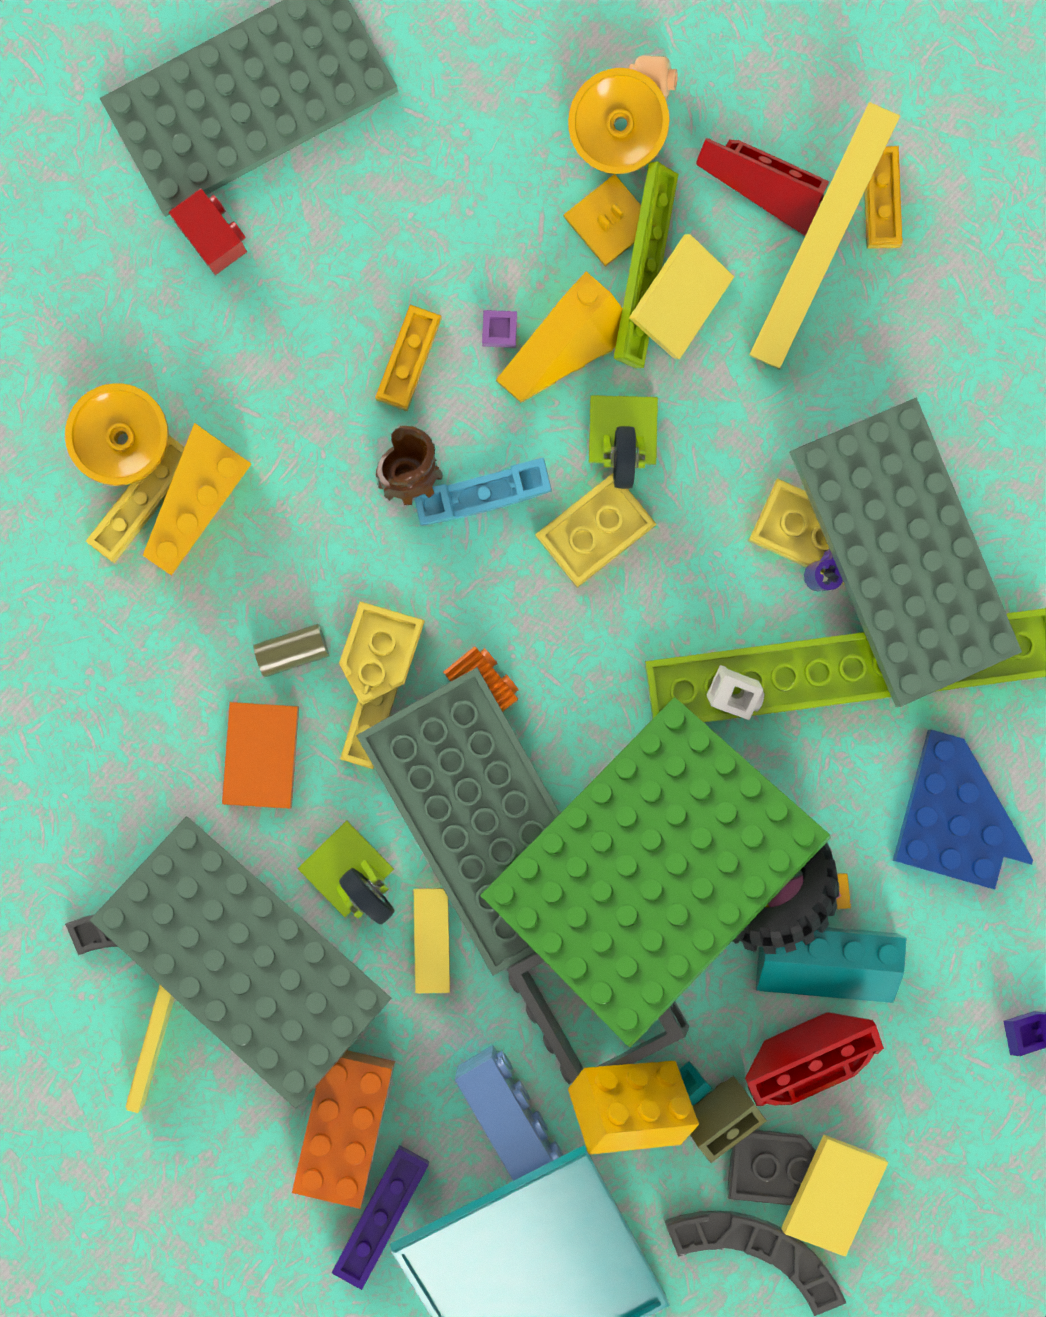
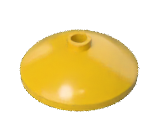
[568,68,670,174]
[65,383,169,486]

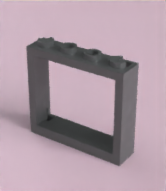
[507,952,690,1084]

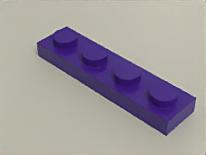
[332,1145,430,1290]

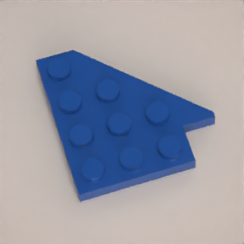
[893,729,1033,890]

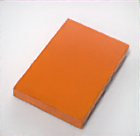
[222,702,299,809]

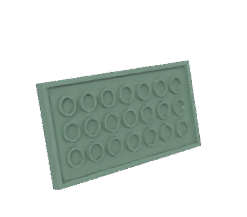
[100,0,398,217]
[789,397,1022,707]
[356,667,560,976]
[90,816,392,1109]

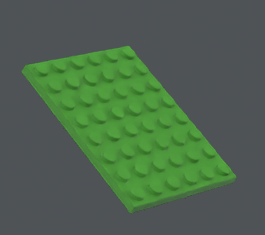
[480,697,831,1048]

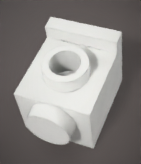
[707,665,764,720]

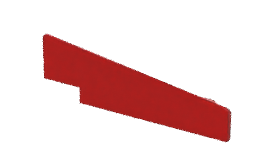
[696,138,830,236]

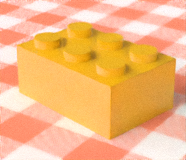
[568,1061,699,1155]

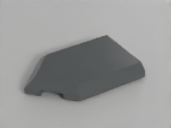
[728,1130,816,1205]

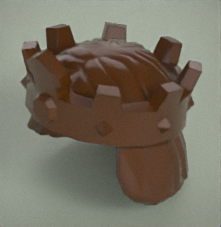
[376,426,443,505]

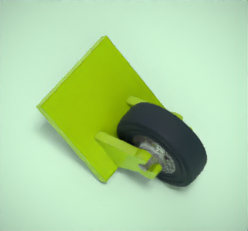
[589,395,658,489]
[297,820,395,925]

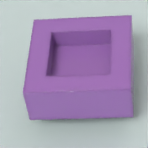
[482,310,517,348]

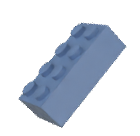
[455,1045,564,1181]

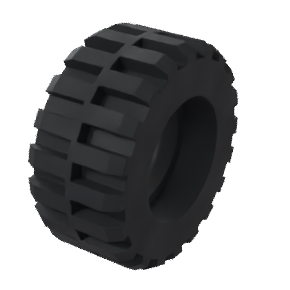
[732,843,839,954]

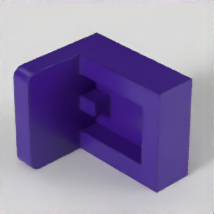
[1003,1011,1046,1056]

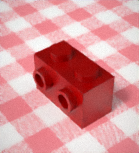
[168,188,247,275]

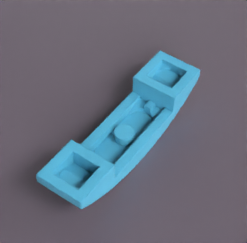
[414,458,552,526]

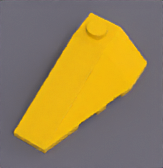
[496,271,623,403]

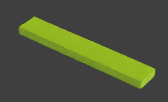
[613,161,679,369]

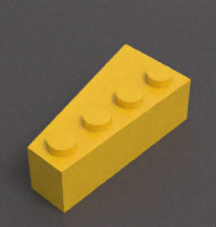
[142,423,251,576]

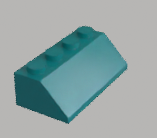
[756,927,907,1003]

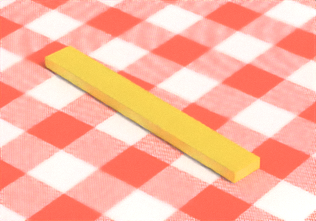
[749,102,900,370]

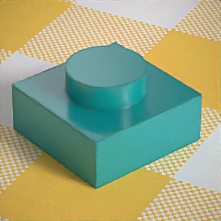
[679,1061,712,1106]

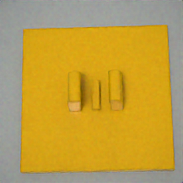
[563,174,641,267]

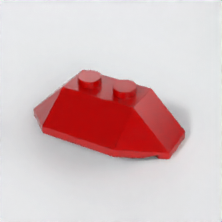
[745,1012,884,1106]

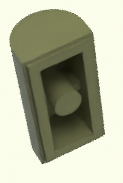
[253,624,330,677]

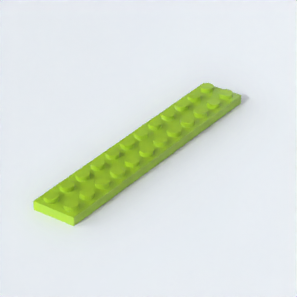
[645,608,1046,722]

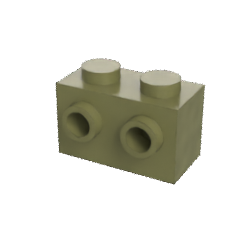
[690,1075,767,1163]

